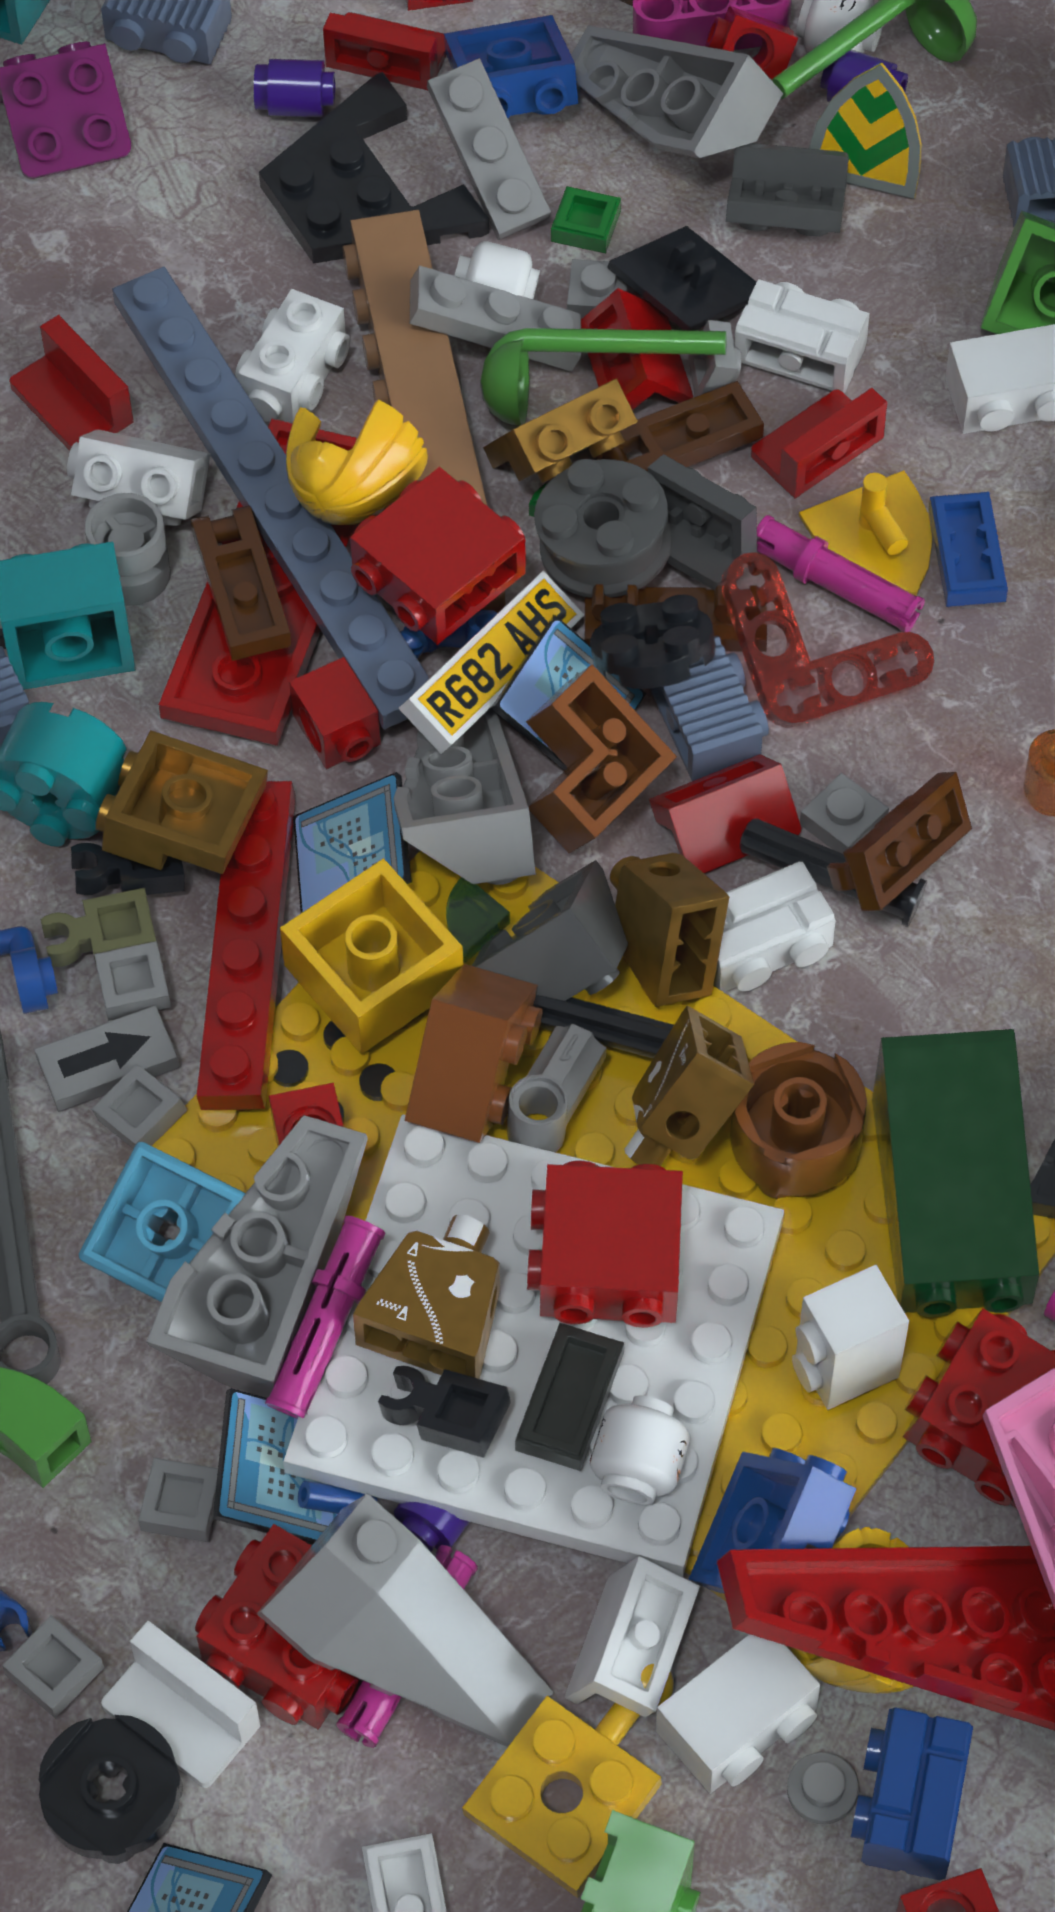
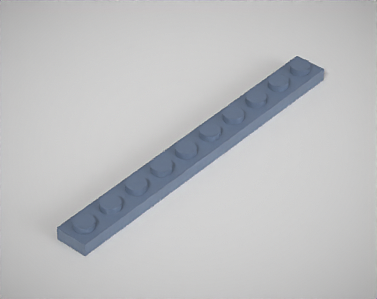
[112,266,429,730]

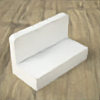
[565,1556,700,1717]
[101,1621,261,1788]

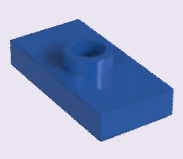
[928,492,1008,607]

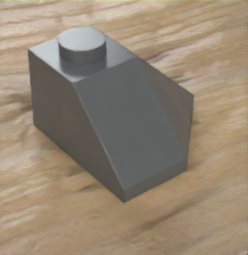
[472,860,628,1001]

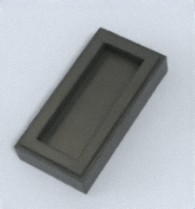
[515,1323,624,1471]

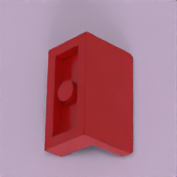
[323,12,446,91]
[581,288,693,411]
[9,314,134,451]
[751,387,887,499]
[649,754,802,873]

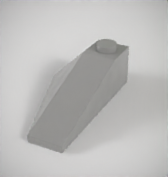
[571,25,783,158]
[394,706,536,885]
[146,1115,368,1398]
[257,1493,554,1747]

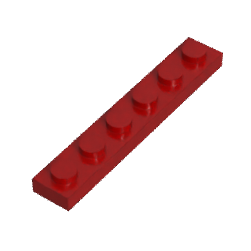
[196,781,296,1110]

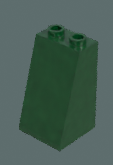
[872,1029,1039,1317]

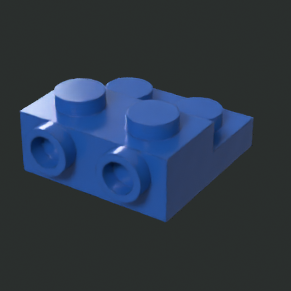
[444,15,579,118]
[689,1448,856,1594]

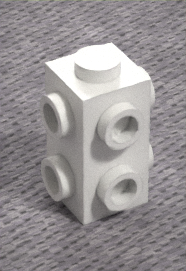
[235,289,350,423]
[67,429,211,526]

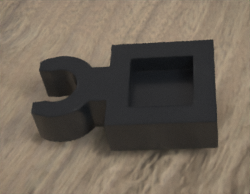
[71,843,185,895]
[378,1366,511,1458]

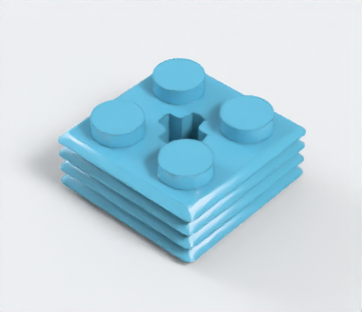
[79,1142,246,1302]

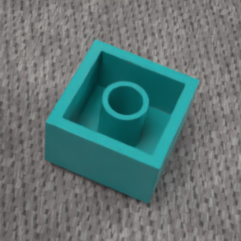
[0,541,136,690]

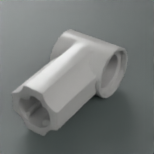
[507,1024,606,1153]

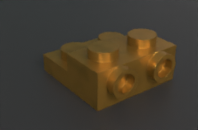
[483,378,638,483]
[96,730,268,874]

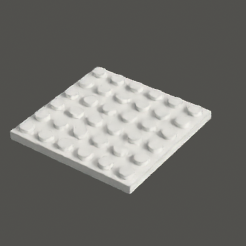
[283,1114,784,1577]

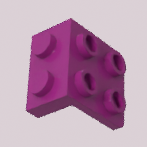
[0,41,131,179]

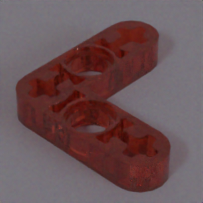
[721,552,934,728]

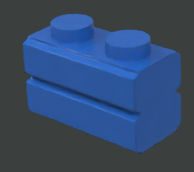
[851,1707,973,1881]

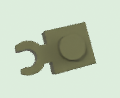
[40,888,156,967]

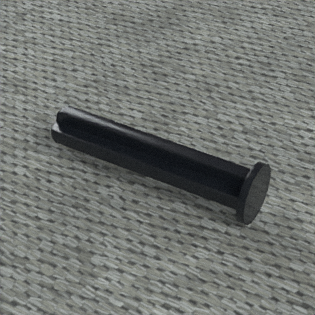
[739,819,927,927]
[533,995,674,1059]

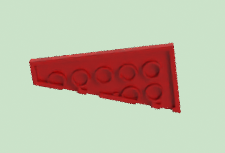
[717,1546,1055,1731]

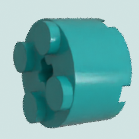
[0,702,127,847]

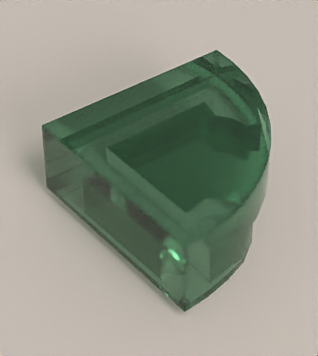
[446,877,510,963]

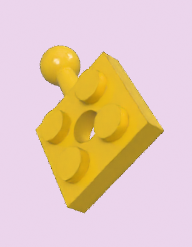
[462,1664,674,1898]

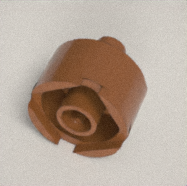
[730,1042,867,1198]

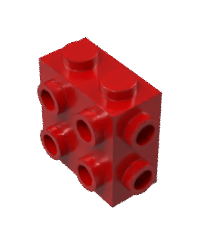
[350,466,526,645]
[527,1160,683,1328]
[903,1308,1055,1509]
[195,1524,359,1730]

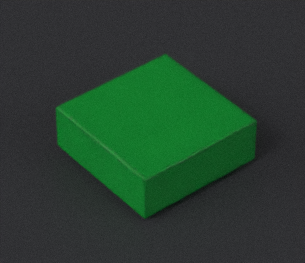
[551,186,621,254]

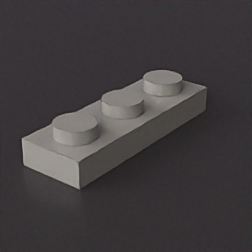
[427,58,551,240]
[409,265,581,371]

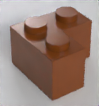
[526,664,677,854]
[404,964,542,1143]

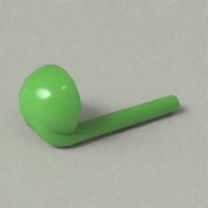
[771,0,977,99]
[480,328,727,426]

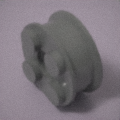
[534,459,672,598]

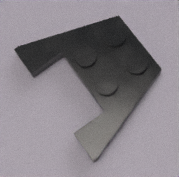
[259,72,489,264]

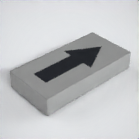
[34,1005,179,1112]

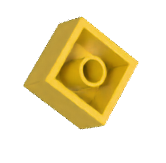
[280,858,463,1055]

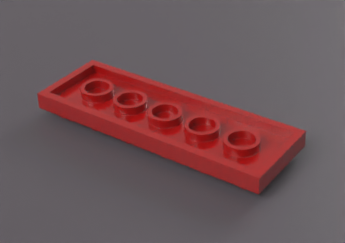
[158,419,360,746]

